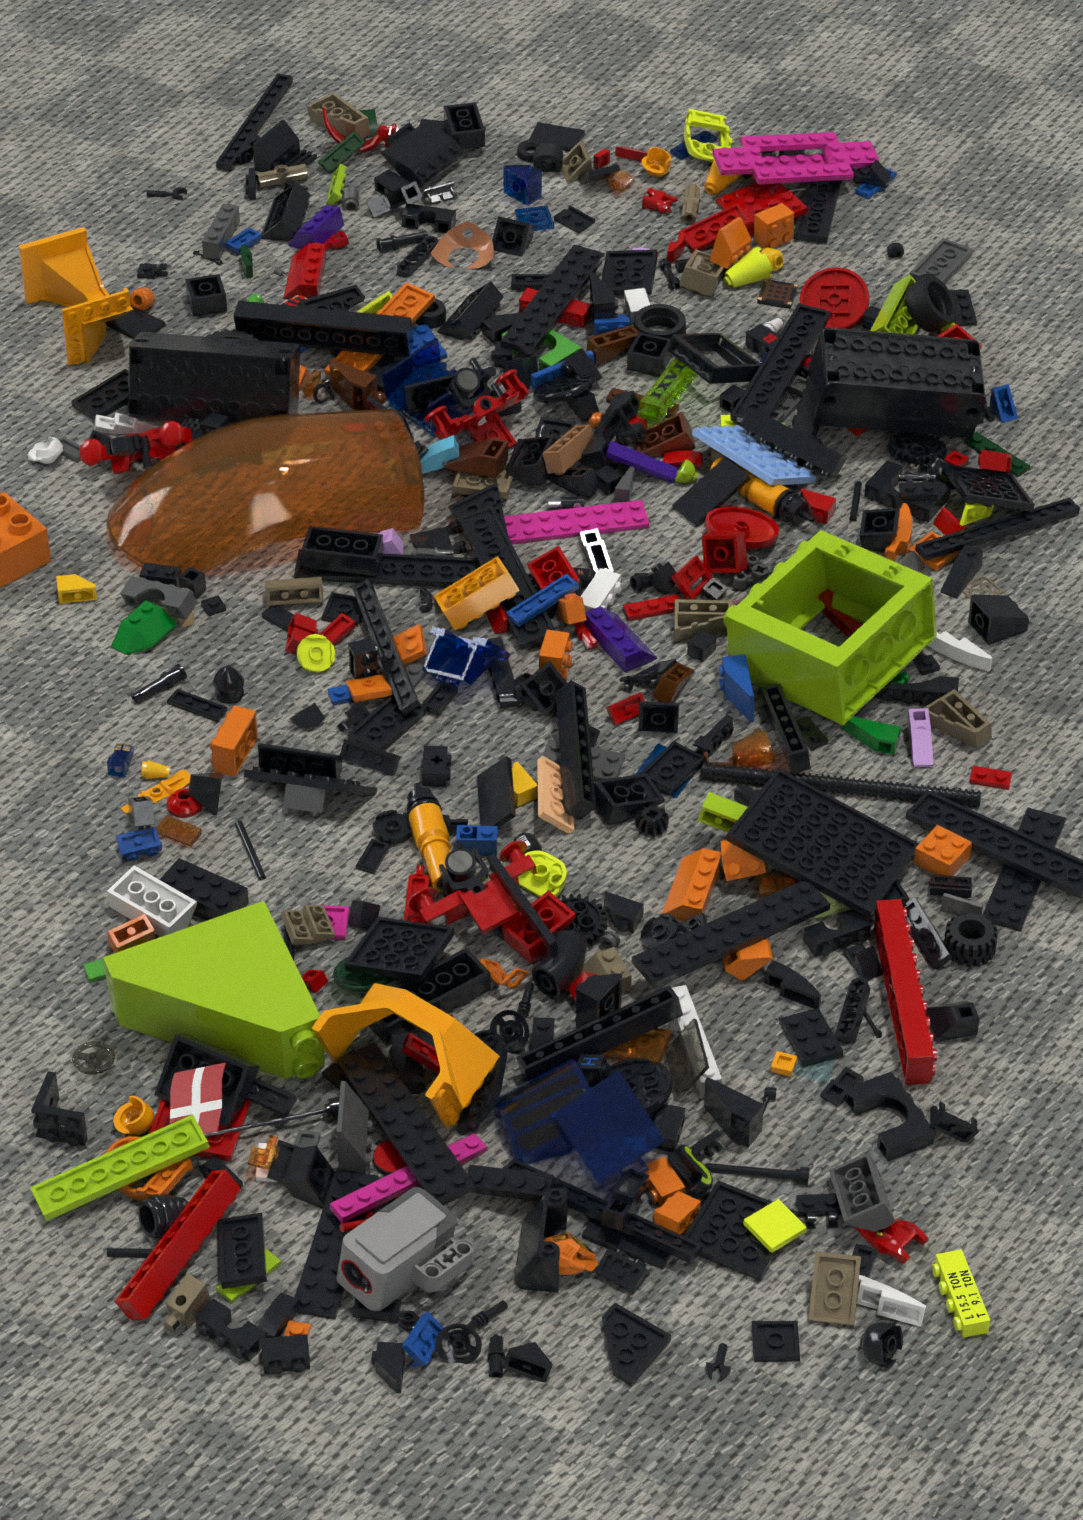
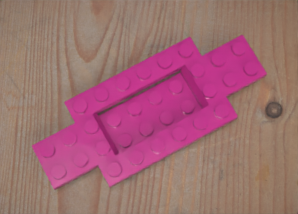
[712,132,880,184]

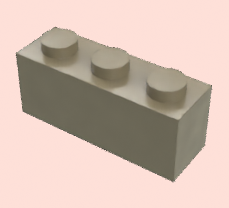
[265,577,324,606]

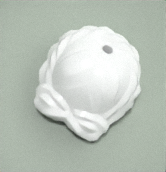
[28,436,63,464]

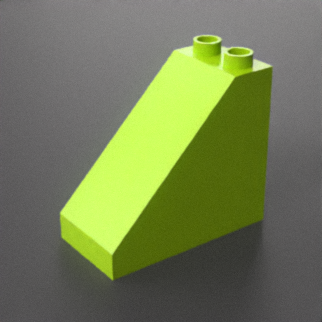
[103,901,325,1079]

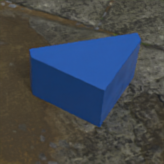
[989,384,1018,423]

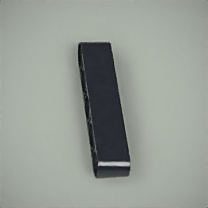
[482,637,520,709]

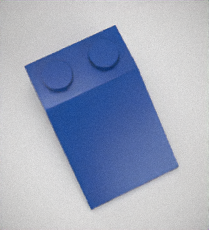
[719,654,754,722]

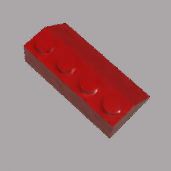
[283,243,326,299]

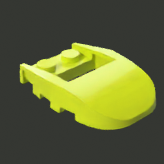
[683,109,733,162]
[509,851,567,905]

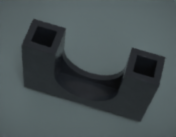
[864,460,951,523]
[845,1071,936,1161]

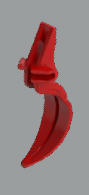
[323,107,399,152]

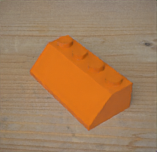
[662,848,722,921]

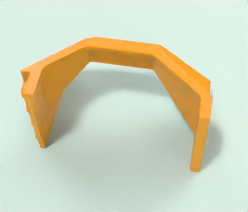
[19,227,133,366]
[312,983,500,1129]

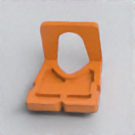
[480,958,530,988]

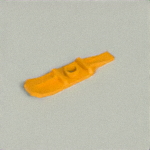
[121,770,191,814]

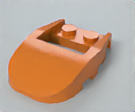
[104,1136,193,1201]

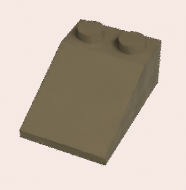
[679,249,725,296]

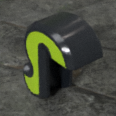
[668,1145,713,1199]

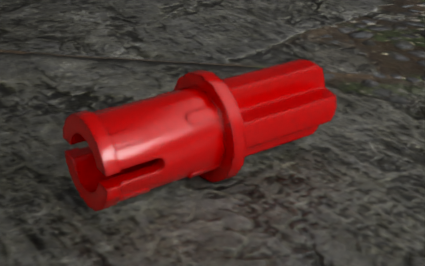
[572,621,598,649]

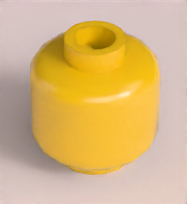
[761,248,784,271]

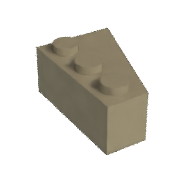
[674,599,732,642]
[924,689,992,748]

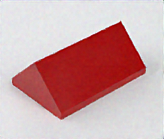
[526,545,580,594]

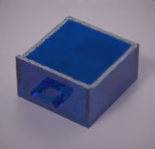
[549,1070,665,1188]

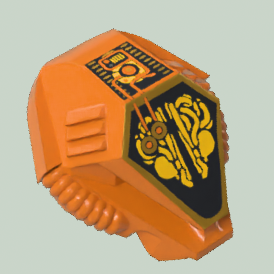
[544,1232,598,1275]

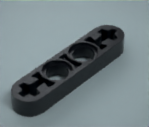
[397,236,438,278]
[836,977,871,1044]

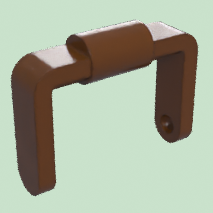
[704,752,738,767]

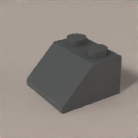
[283,784,333,817]

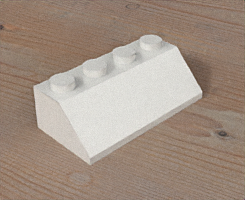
[107,866,197,937]

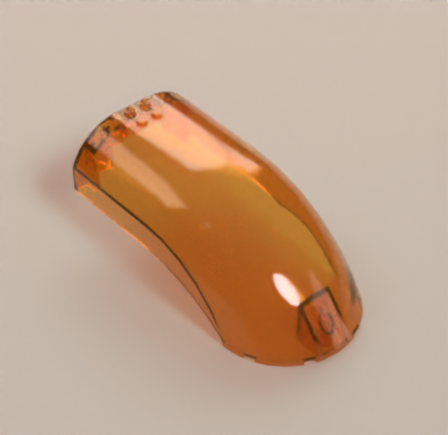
[107,409,425,573]

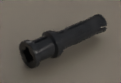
[376,230,428,253]
[131,664,187,704]

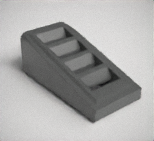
[614,466,635,502]

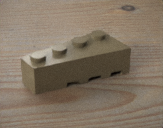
[307,92,371,139]

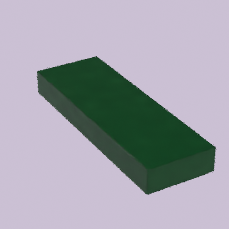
[318,130,366,174]

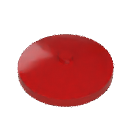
[704,506,779,549]

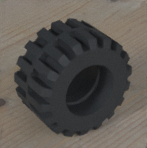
[944,912,998,967]

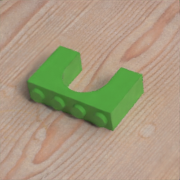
[502,329,581,371]

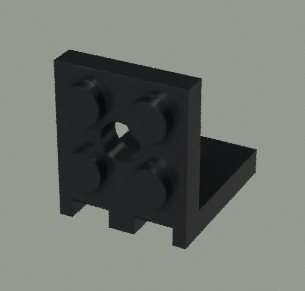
[31,1071,88,1146]

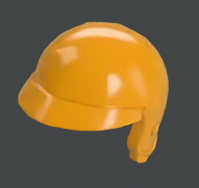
[641,147,671,177]
[113,1096,154,1135]

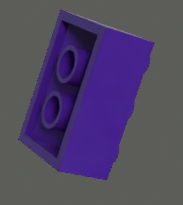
[288,205,344,249]

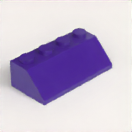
[584,606,658,673]

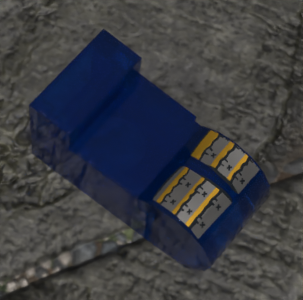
[107,743,134,778]

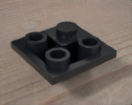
[925,1001,979,1042]

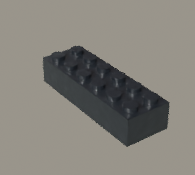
[368,948,491,1045]

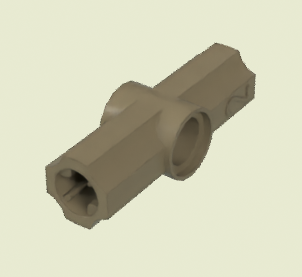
[256,164,308,188]
[681,184,700,224]

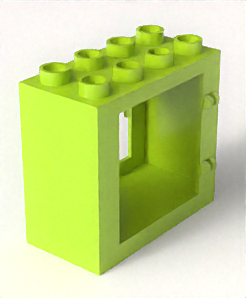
[723,530,937,725]

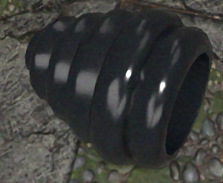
[138,1194,189,1238]

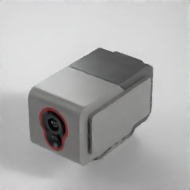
[336,1187,474,1311]

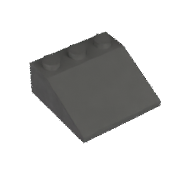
[337,1081,373,1174]

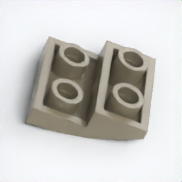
[281,905,335,945]

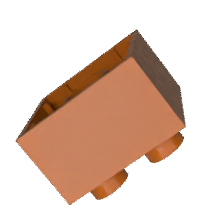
[0,492,51,588]

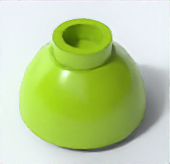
[675,459,698,484]

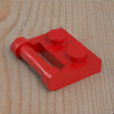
[671,555,712,600]

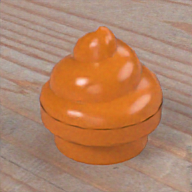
[588,412,604,429]

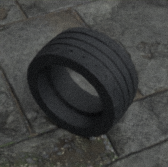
[905,276,957,332]
[633,304,686,339]

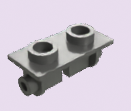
[421,182,457,205]

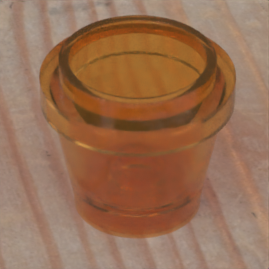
[731,728,775,768]

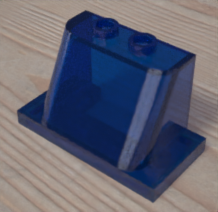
[422,626,510,687]

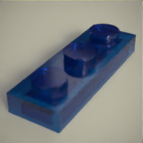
[670,130,717,160]

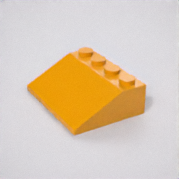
[434,556,520,630]

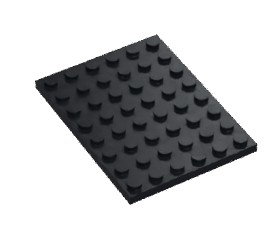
[725,768,919,918]

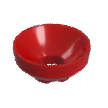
[166,788,203,818]

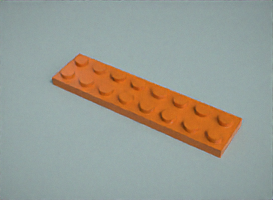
[324,282,435,376]

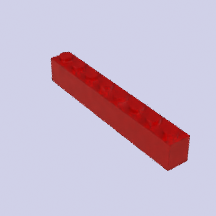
[114,1170,241,1320]

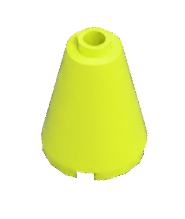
[723,246,773,288]

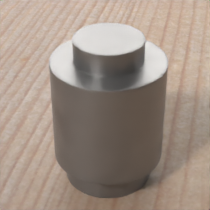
[342,187,359,211]

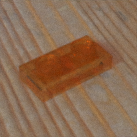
[156,815,202,847]

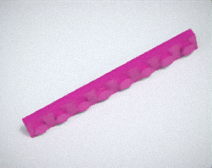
[330,1133,487,1223]

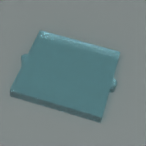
[793,1058,836,1083]

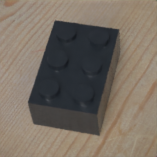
[444,102,485,149]

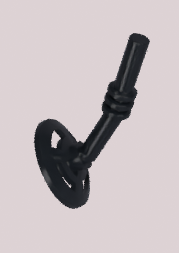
[490,982,534,1053]
[436,1300,508,1364]

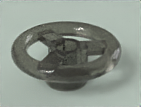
[72,1041,115,1075]

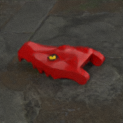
[855,1219,929,1264]

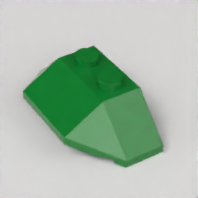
[111,601,177,655]

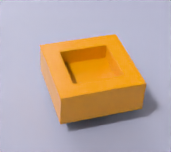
[771,1051,797,1077]

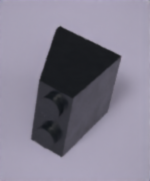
[968,594,1029,645]

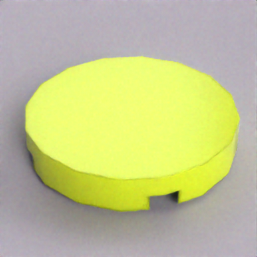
[296,634,335,673]

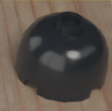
[860,1320,903,1368]

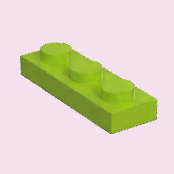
[326,163,347,206]

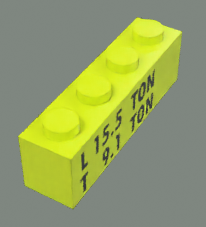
[932,1249,990,1338]

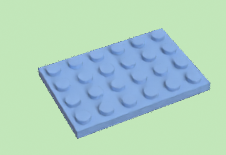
[691,425,817,486]

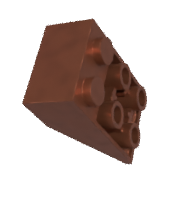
[444,438,509,478]

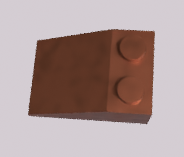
[635,412,696,457]

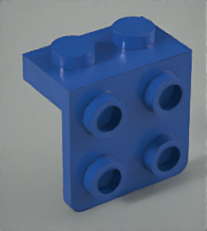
[592,314,630,336]

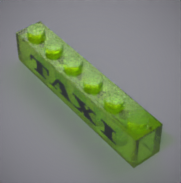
[638,358,698,422]

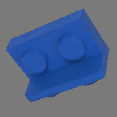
[402,1312,444,1368]

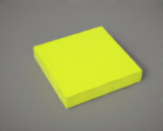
[743,1199,807,1253]

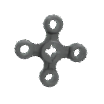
[733,555,778,590]

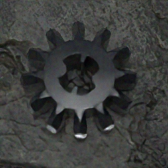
[635,804,669,838]

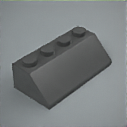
[829,1152,896,1232]

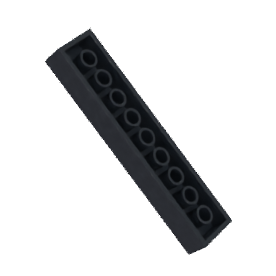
[234,301,414,357]

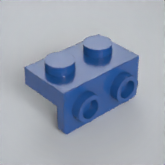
[116,826,162,861]

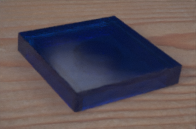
[514,205,554,231]

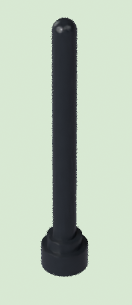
[705,1163,810,1185]

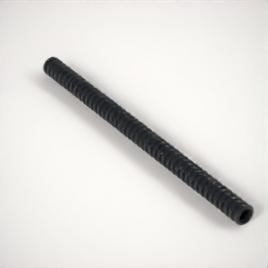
[701,762,981,808]

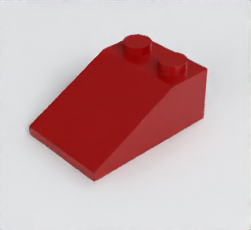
[502,890,576,965]

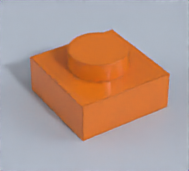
[284,1320,311,1336]

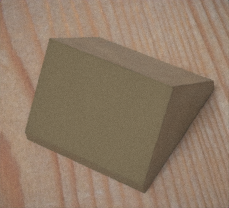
[561,140,592,182]

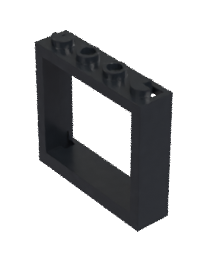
[668,332,761,384]

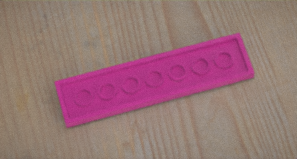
[504,500,650,544]

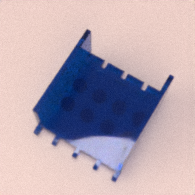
[382,338,492,436]

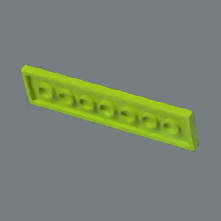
[30,1114,210,1221]

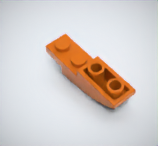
[885,503,912,562]

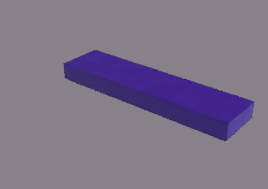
[605,441,677,483]

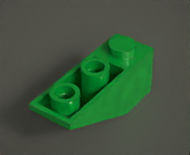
[842,717,901,755]

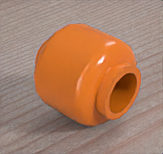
[130,287,155,311]

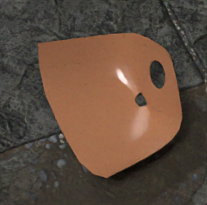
[431,222,494,269]

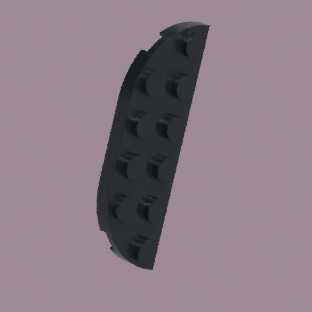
[457,1030,508,1135]

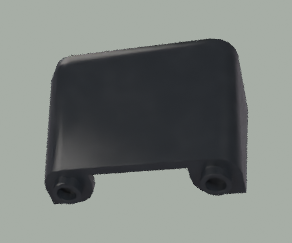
[515,1188,568,1293]

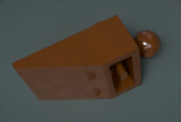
[329,359,386,413]

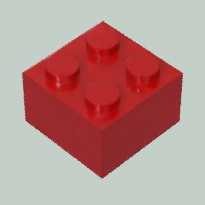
[702,531,748,573]

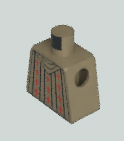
[164,1274,211,1332]

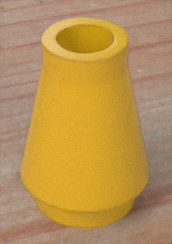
[141,760,170,779]

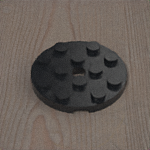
[586,1058,673,1123]

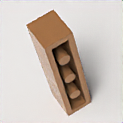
[543,425,593,475]

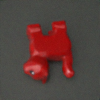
[642,188,678,214]

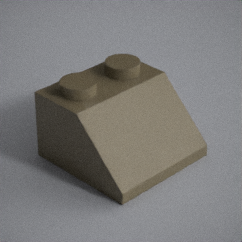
[578,947,632,994]

